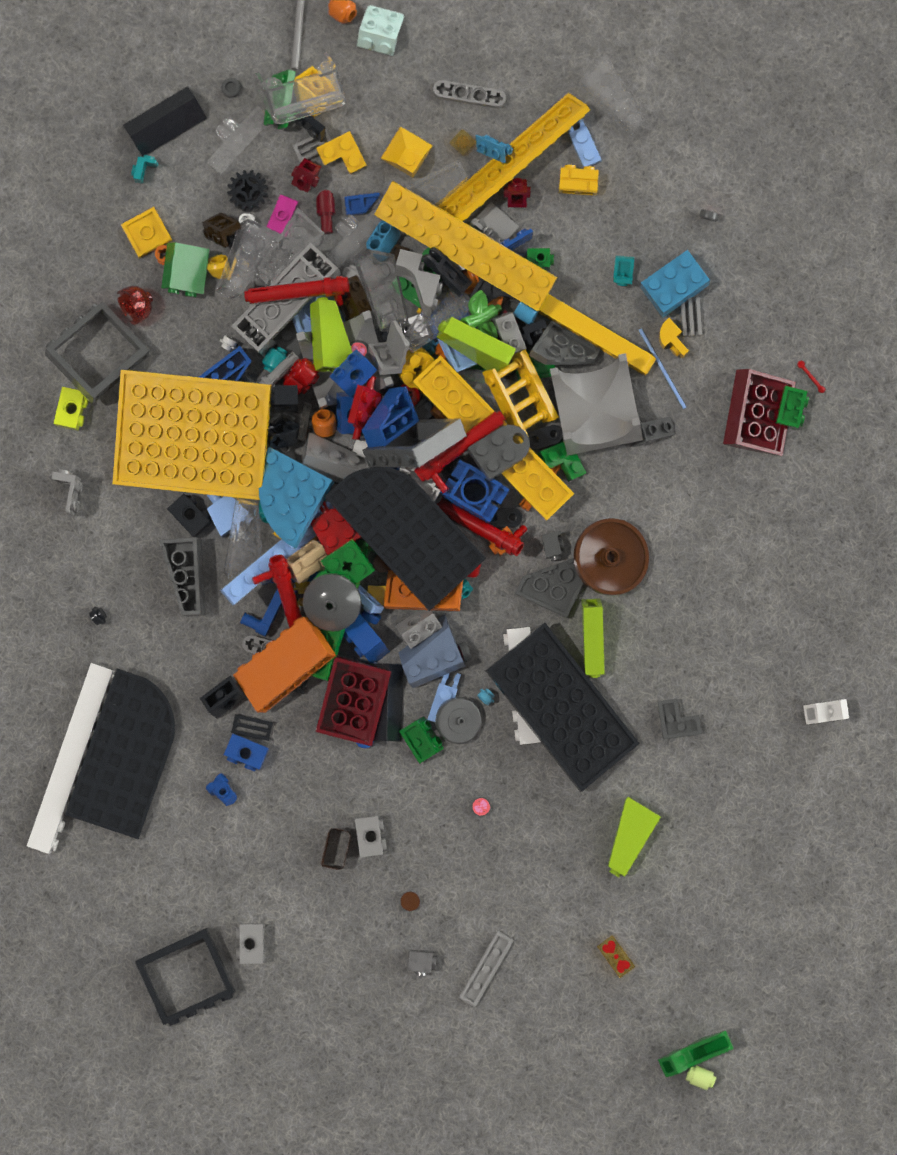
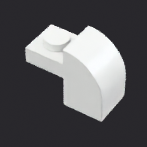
[803,699,849,724]

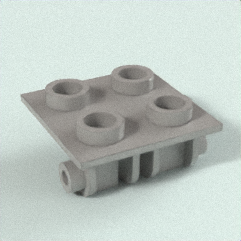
[469,202,519,243]

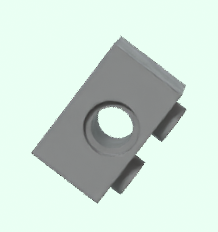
[493,311,526,353]
[395,610,442,649]
[355,816,387,858]
[236,924,264,964]

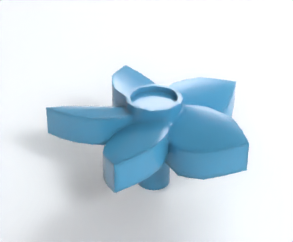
[420,337,439,355]

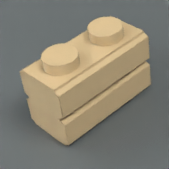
[286,540,327,584]

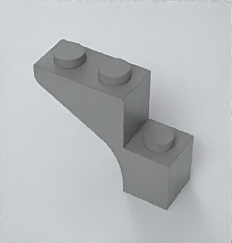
[395,249,443,317]

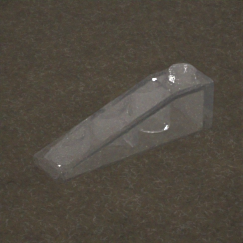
[404,285,471,353]

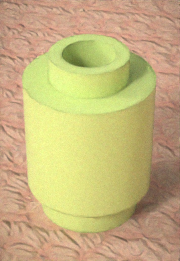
[686,1065,716,1090]

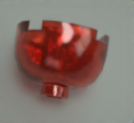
[117,286,153,325]

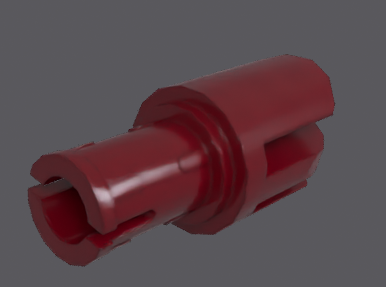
[316,190,335,234]

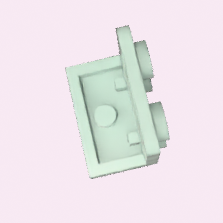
[357,6,404,56]

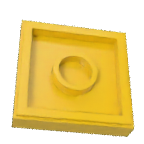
[121,207,172,258]

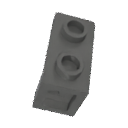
[632,417,676,447]

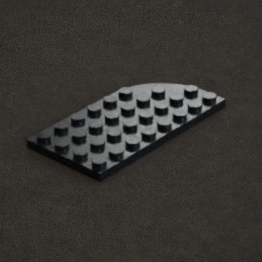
[324,467,486,611]
[65,668,175,840]

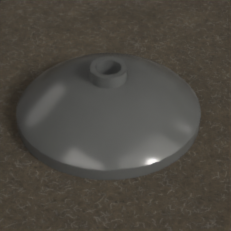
[303,574,361,631]

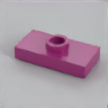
[266,194,298,237]

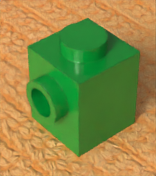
[527,248,554,271]

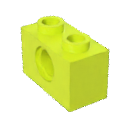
[53,387,89,431]

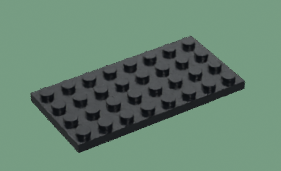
[485,623,640,792]

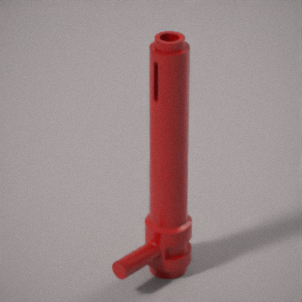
[244,276,349,306]
[414,410,506,493]
[437,498,527,556]
[252,555,302,629]

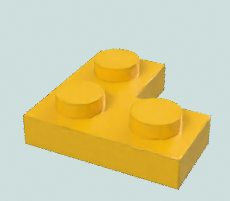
[316,131,367,174]

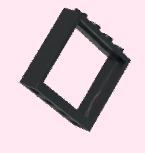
[135,928,236,1026]

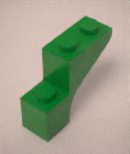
[658,1030,733,1078]

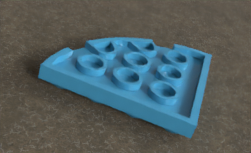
[259,447,334,549]

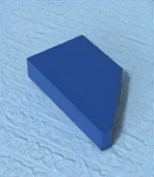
[344,192,380,216]

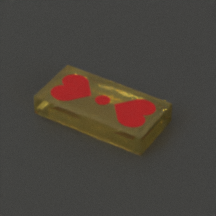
[597,935,635,978]

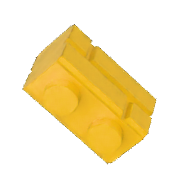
[559,165,599,196]

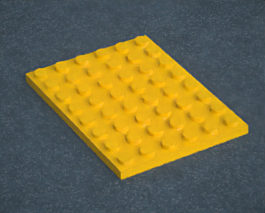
[112,370,272,500]

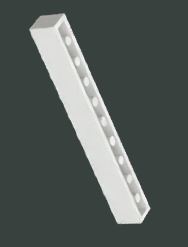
[27,663,115,854]

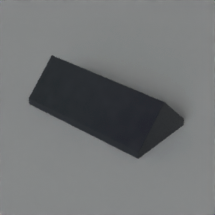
[123,86,207,157]
[365,663,403,742]

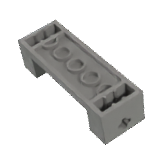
[232,242,342,357]

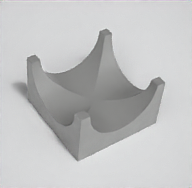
[296,310,393,410]
[550,353,643,456]

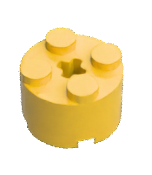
[397,346,435,389]

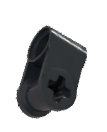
[267,421,300,449]

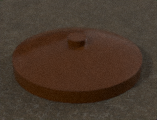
[574,518,649,595]

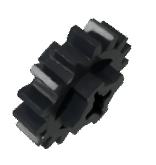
[227,170,268,212]

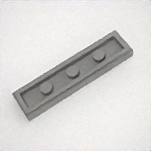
[458,930,514,1007]

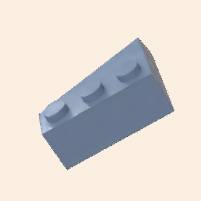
[399,614,466,688]

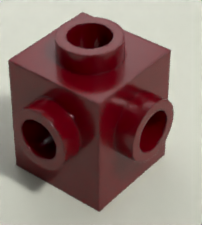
[291,158,321,193]
[504,178,531,208]

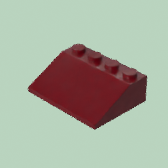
[723,369,796,456]
[315,656,391,746]

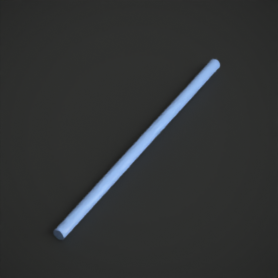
[639,328,686,409]

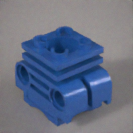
[440,460,510,523]

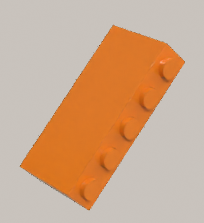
[233,617,336,713]

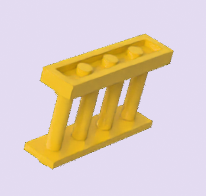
[482,349,559,439]

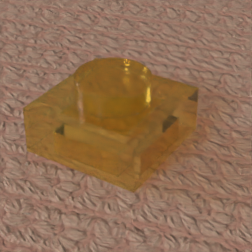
[449,129,476,156]

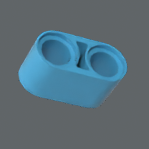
[366,220,400,259]
[513,302,539,325]

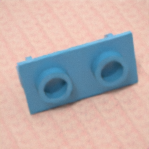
[475,135,513,163]

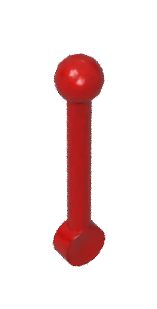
[797,361,825,393]

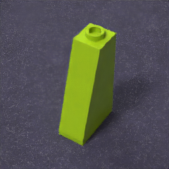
[310,297,353,373]
[436,317,516,371]
[581,598,605,678]
[608,797,661,877]

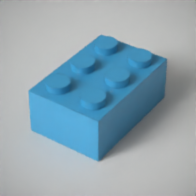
[641,250,710,318]

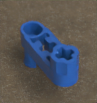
[240,589,298,637]

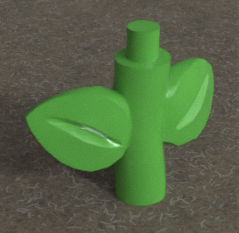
[460,290,502,339]

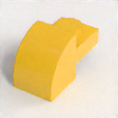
[659,318,689,358]

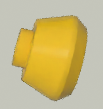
[207,255,231,279]

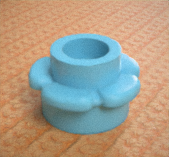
[477,688,495,706]

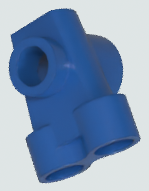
[206,773,237,806]

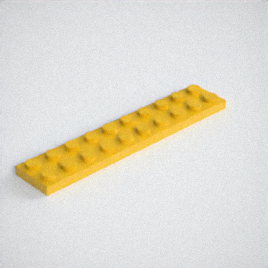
[437,93,590,221]
[374,181,558,311]
[412,355,574,521]

